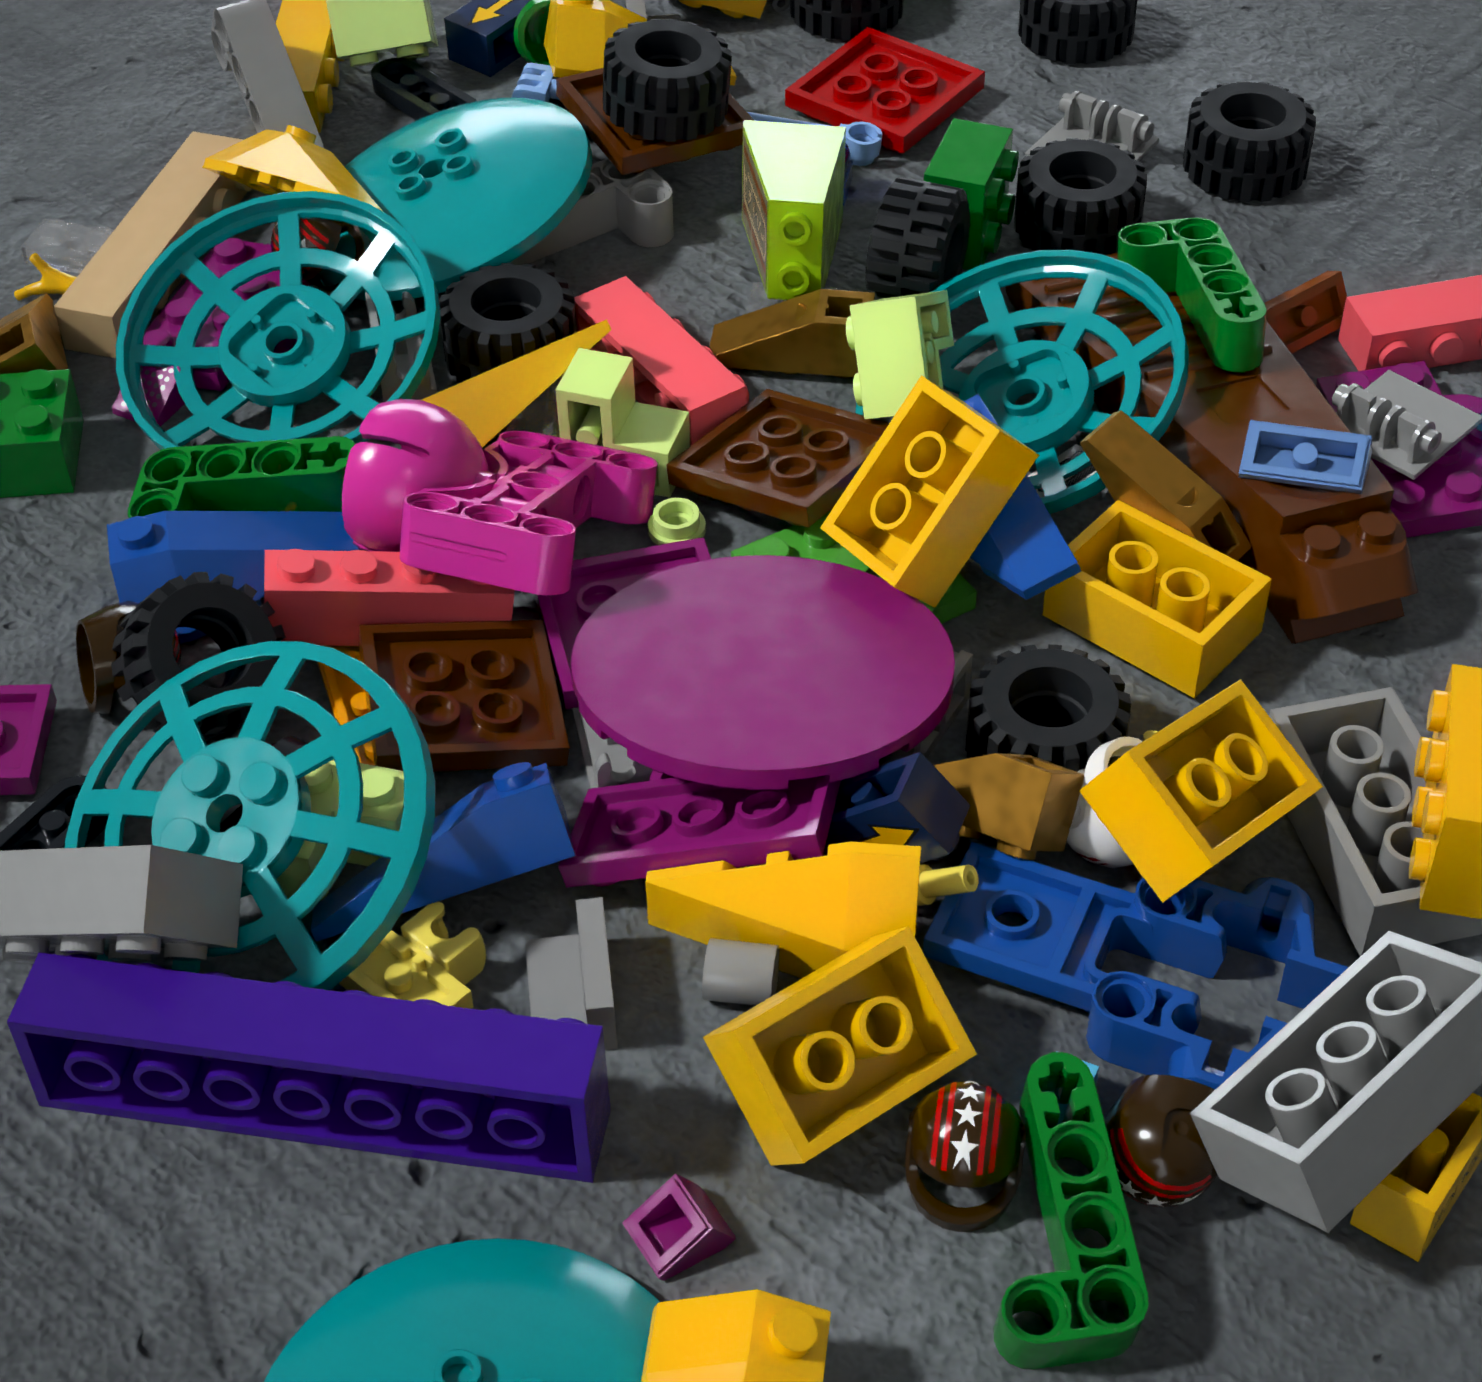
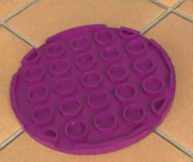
[571,555,955,790]

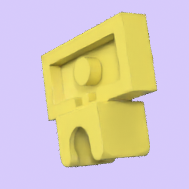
[339,902,486,1009]

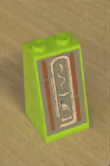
[742,120,846,300]

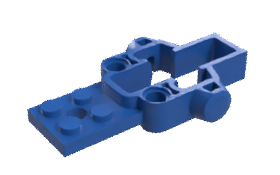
[923,842,1348,1090]

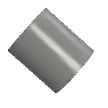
[702,938,780,1006]

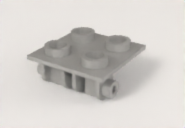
[1025,91,1159,161]
[1332,370,1482,480]

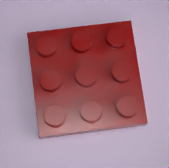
[785,27,985,154]

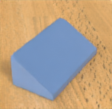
[1239,420,1372,494]

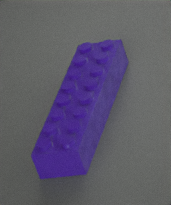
[7,952,611,1183]

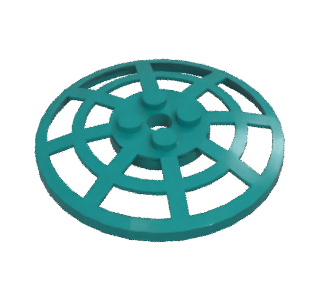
[116,191,441,450]
[855,250,1189,514]
[65,641,435,990]

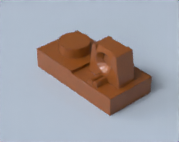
[1264,271,1347,354]

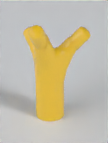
[14,253,77,301]

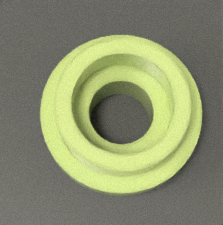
[648,498,706,545]

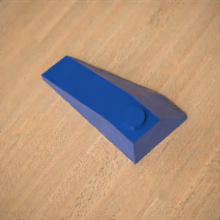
[964,394,1081,600]
[107,511,360,644]
[311,762,575,942]

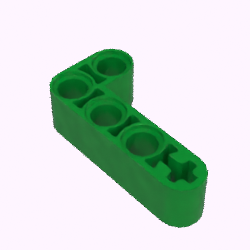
[1117,218,1267,372]
[128,436,355,518]
[993,1052,1149,1369]

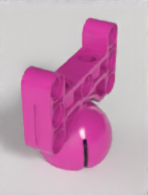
[342,399,658,595]

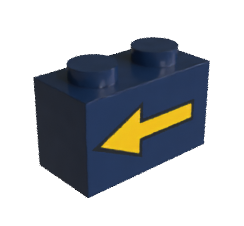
[444,0,531,77]
[823,752,971,863]

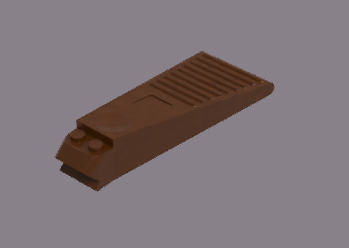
[1005,253,1418,644]

